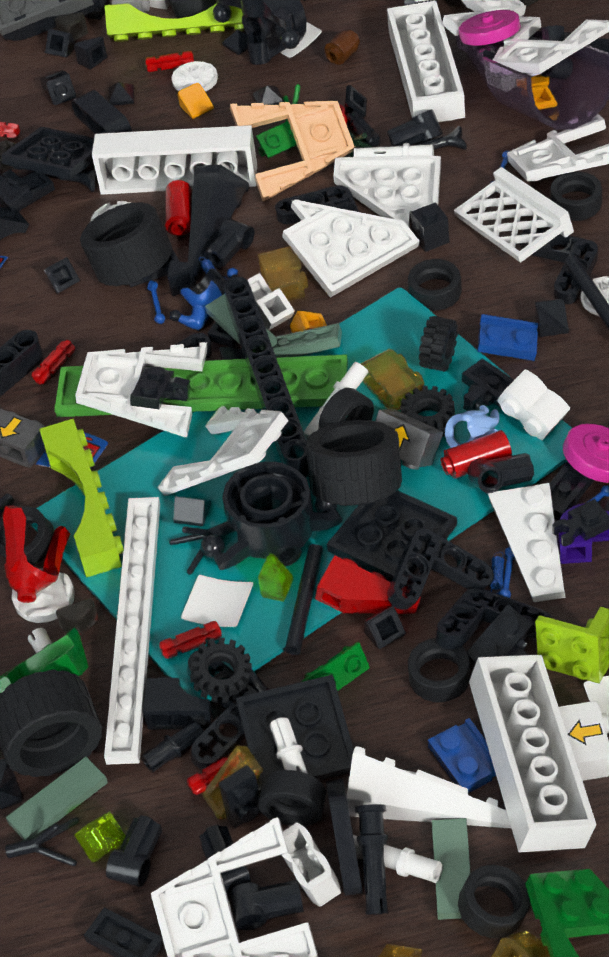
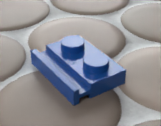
[477,314,538,361]
[428,718,496,793]

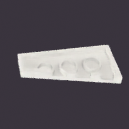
[488,483,566,602]

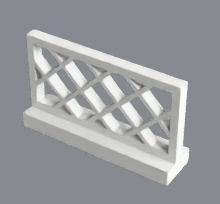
[454,167,574,263]

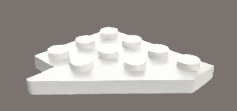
[333,156,441,228]
[282,200,420,298]

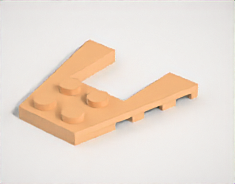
[230,101,354,202]

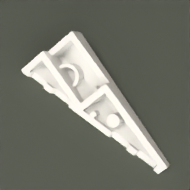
[347,746,511,828]

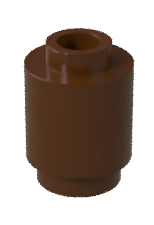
[324,30,360,65]

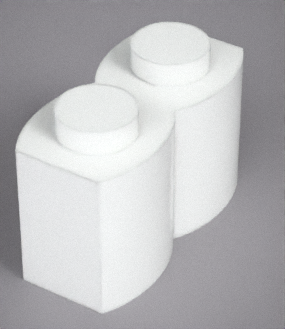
[497,369,570,440]
[282,823,341,907]

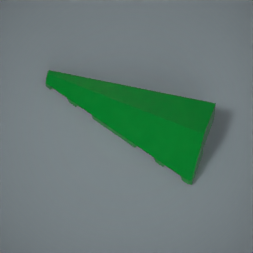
[0,627,89,693]

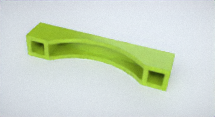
[105,3,244,42]
[39,419,124,578]

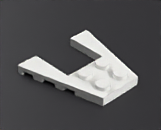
[414,0,526,36]
[492,16,609,76]
[507,111,609,182]
[75,342,207,437]
[157,406,288,496]
[151,817,319,957]

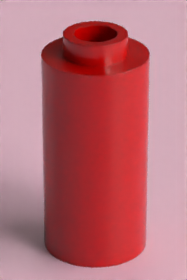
[165,180,192,236]
[441,430,512,479]

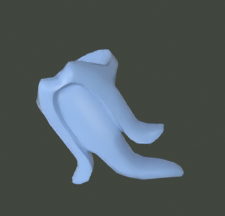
[445,405,499,448]

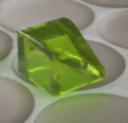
[258,554,293,602]
[74,811,126,862]

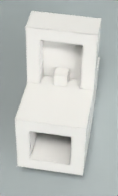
[248,273,295,330]

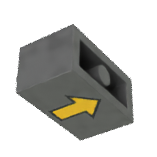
[0,409,45,468]
[375,409,443,470]

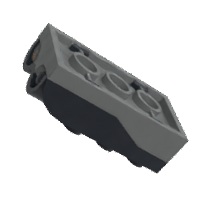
[0,0,97,41]

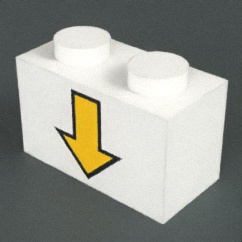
[559,701,609,781]

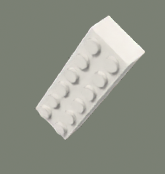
[387,1,465,122]
[92,125,257,195]
[469,655,597,852]

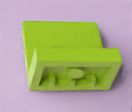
[535,607,609,684]

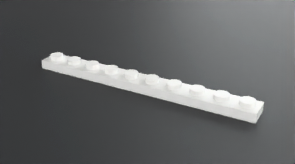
[104,497,160,765]

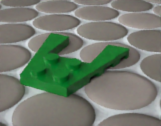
[525,869,609,957]

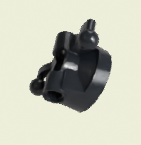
[213,0,307,65]
[200,461,343,570]

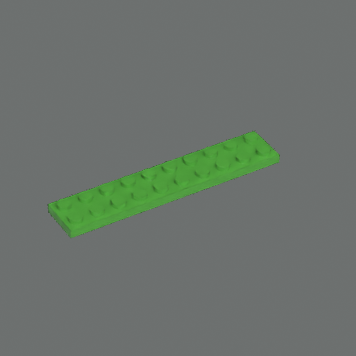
[55,355,348,417]

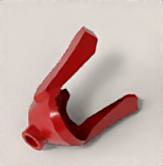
[3,505,70,603]

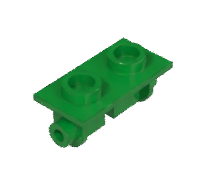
[255,121,297,158]
[301,642,370,691]

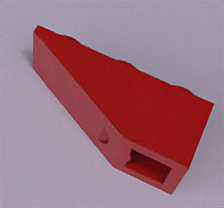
[315,555,421,614]

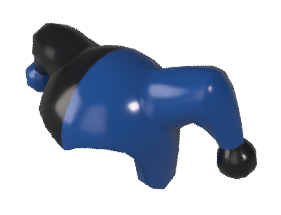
[169,268,238,330]

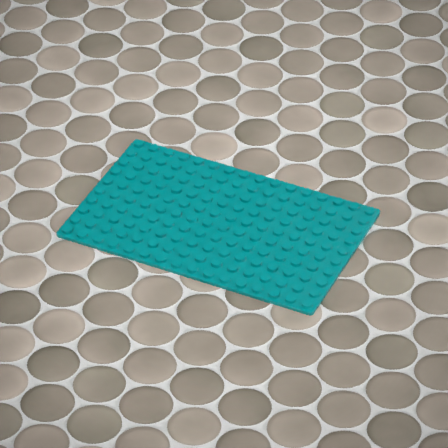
[30,288,572,701]

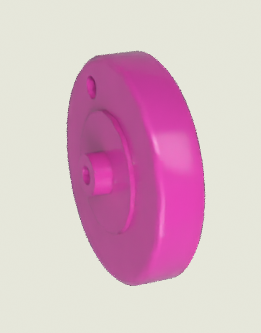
[458,10,521,46]
[563,424,609,483]

